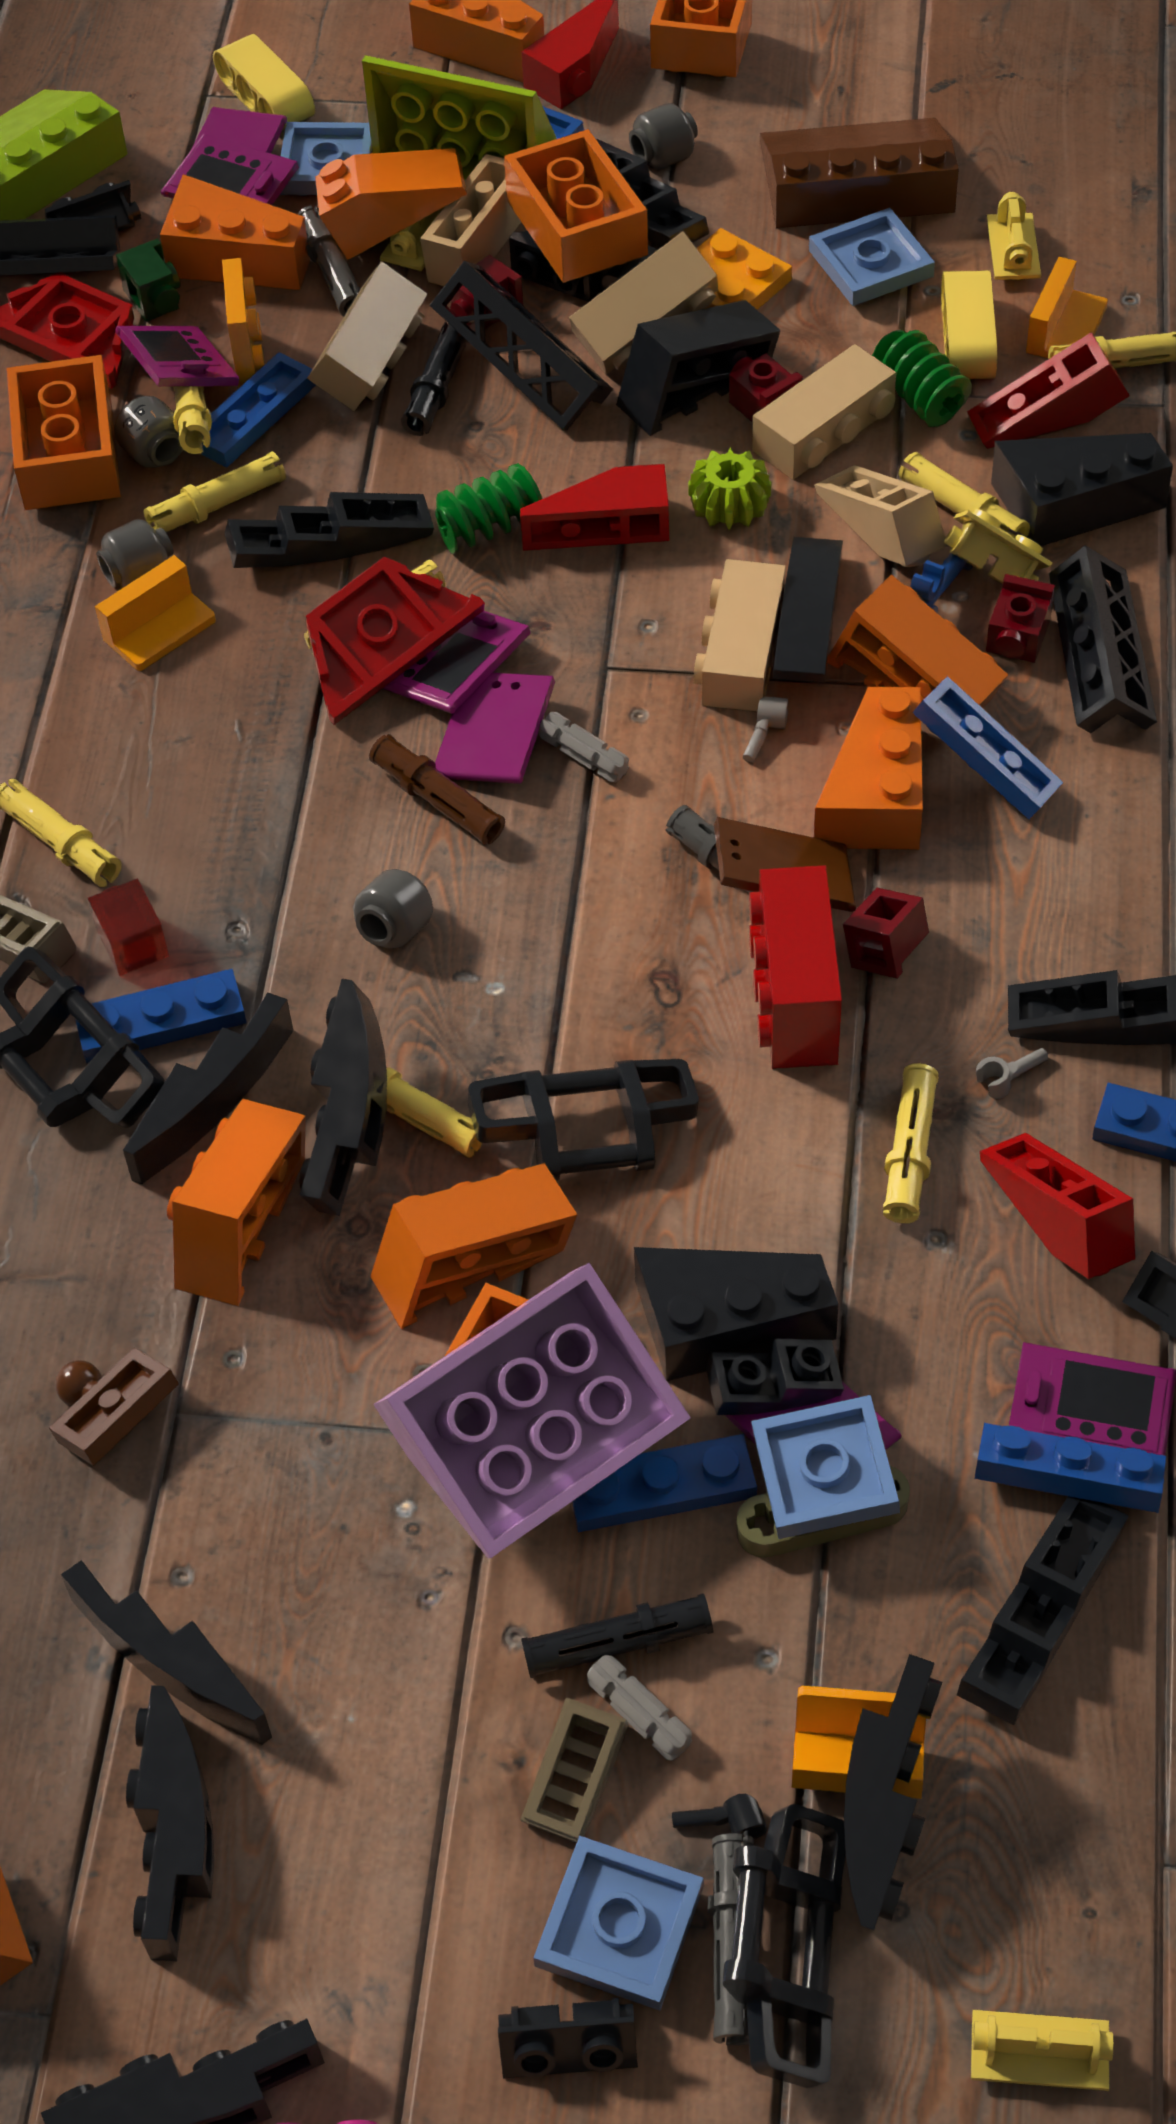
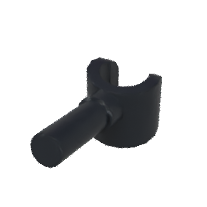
[672,1793,767,1842]

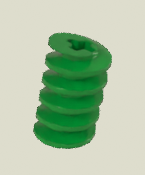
[872,330,972,427]
[435,463,542,554]

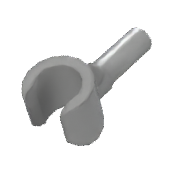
[742,696,788,763]
[976,1048,1048,1099]

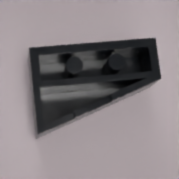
[616,300,781,436]
[991,433,1173,546]
[634,1247,839,1381]

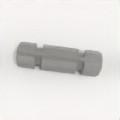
[539,712,629,783]
[587,1655,692,1761]

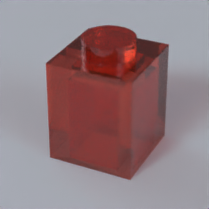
[87,878,169,976]

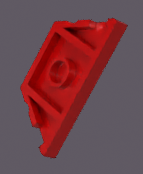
[0,273,134,389]
[306,556,485,725]

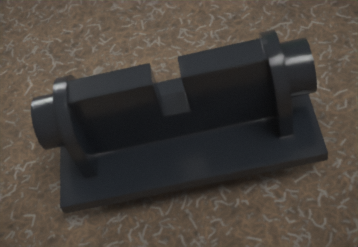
[45,180,141,231]
[498,1998,638,2079]

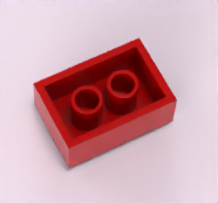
[749,865,842,1069]

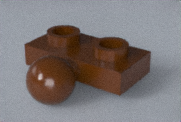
[49,1347,179,1466]

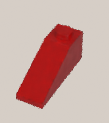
[521,0,619,109]
[967,332,1130,449]
[520,464,670,551]
[980,1133,1136,1279]

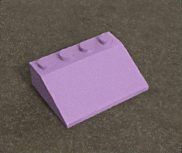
[373,1263,691,1559]

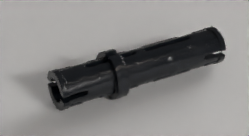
[401,322,468,436]
[521,1593,714,1678]

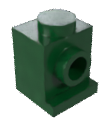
[116,238,181,322]

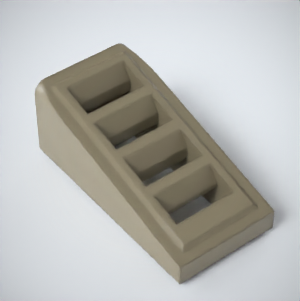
[0,895,76,983]
[520,1697,629,1843]

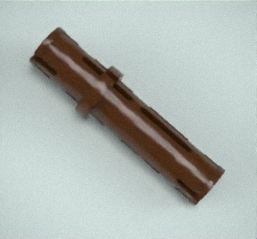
[369,734,505,845]

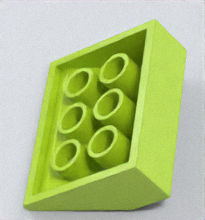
[362,55,557,180]
[0,89,128,221]

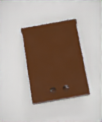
[714,817,856,912]

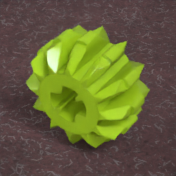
[688,447,772,530]

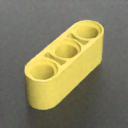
[213,34,315,130]
[941,270,997,379]

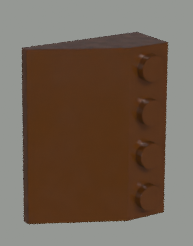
[760,118,959,228]

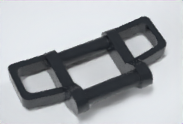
[0,946,165,1128]
[468,1059,699,1181]
[722,1804,846,2088]

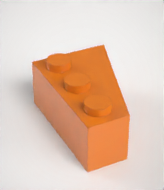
[409,0,544,82]
[160,174,310,290]
[828,574,1009,708]
[814,687,923,850]
[167,1098,306,1306]
[370,1163,577,1329]

